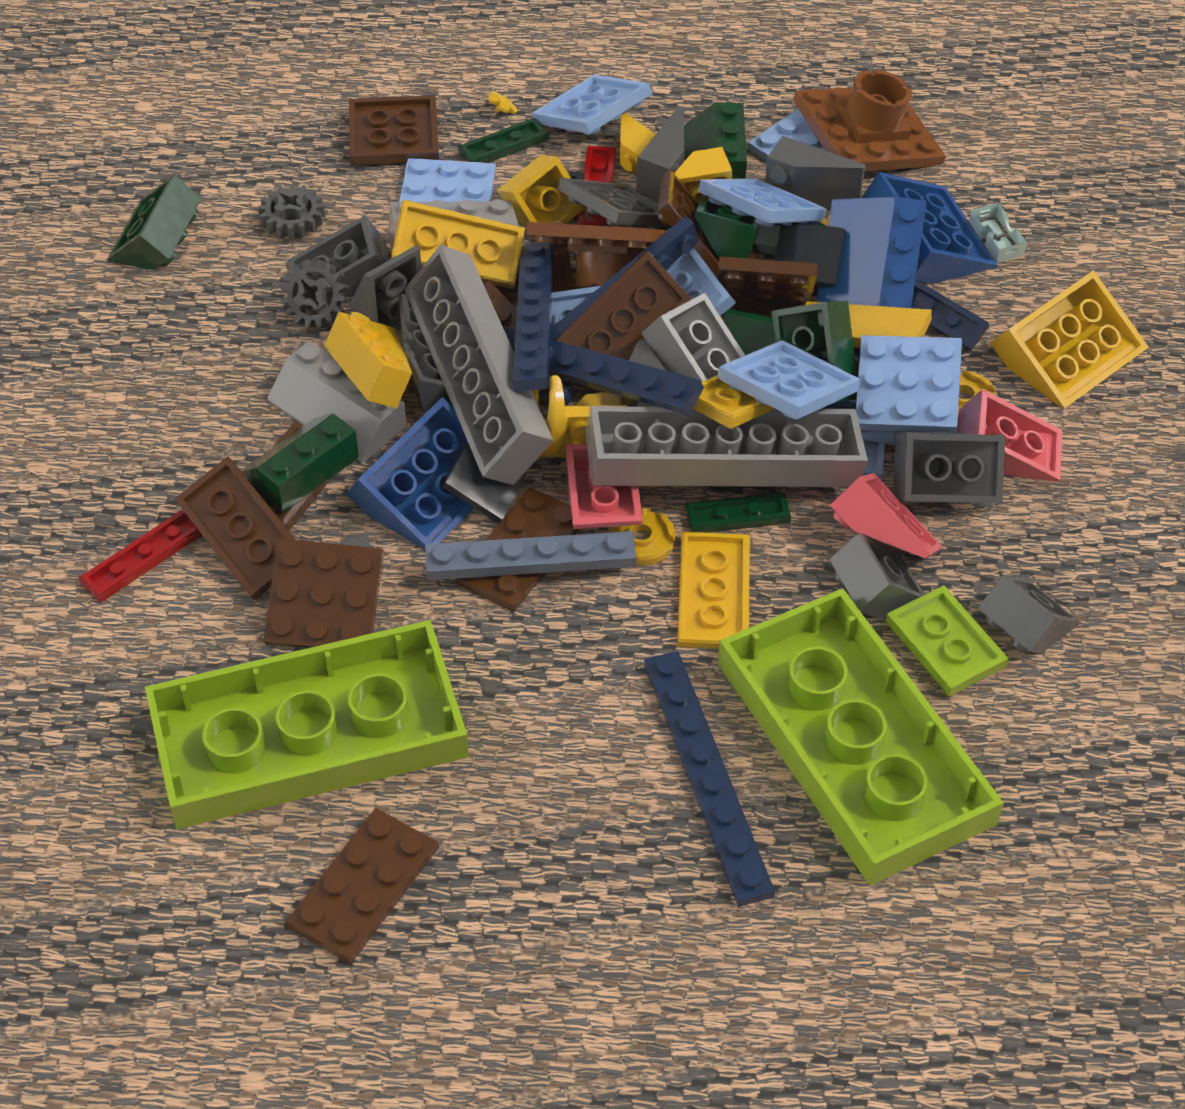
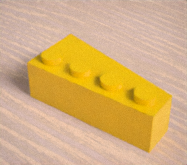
[324,312,412,409]

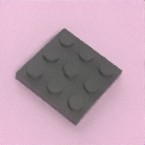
[557,178,672,230]

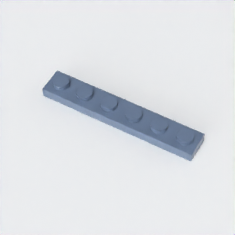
[425,531,636,580]

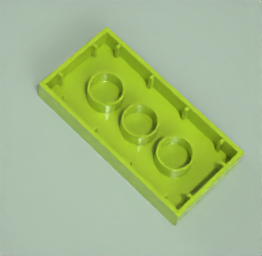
[718,588,1004,886]
[145,620,469,830]

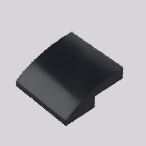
[774,225,847,289]
[442,441,526,524]

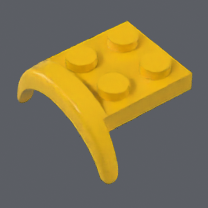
[539,375,627,458]

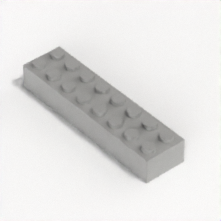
[404,245,554,485]
[585,406,868,487]

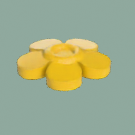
[488,91,517,114]

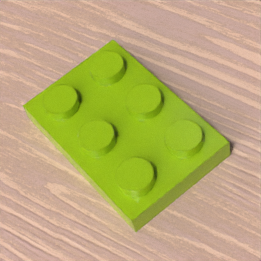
[886,585,1009,696]

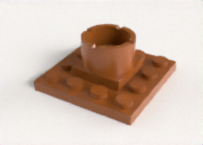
[793,70,946,171]
[527,222,667,287]

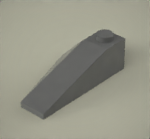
[398,294,454,413]

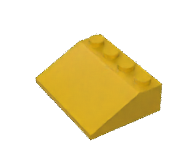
[990,270,1149,409]

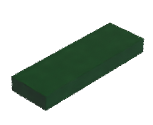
[458,118,549,163]
[685,492,791,533]

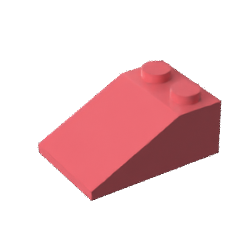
[957,389,1063,482]
[565,443,643,529]
[830,473,943,558]

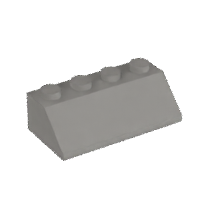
[641,293,745,382]
[267,340,406,464]

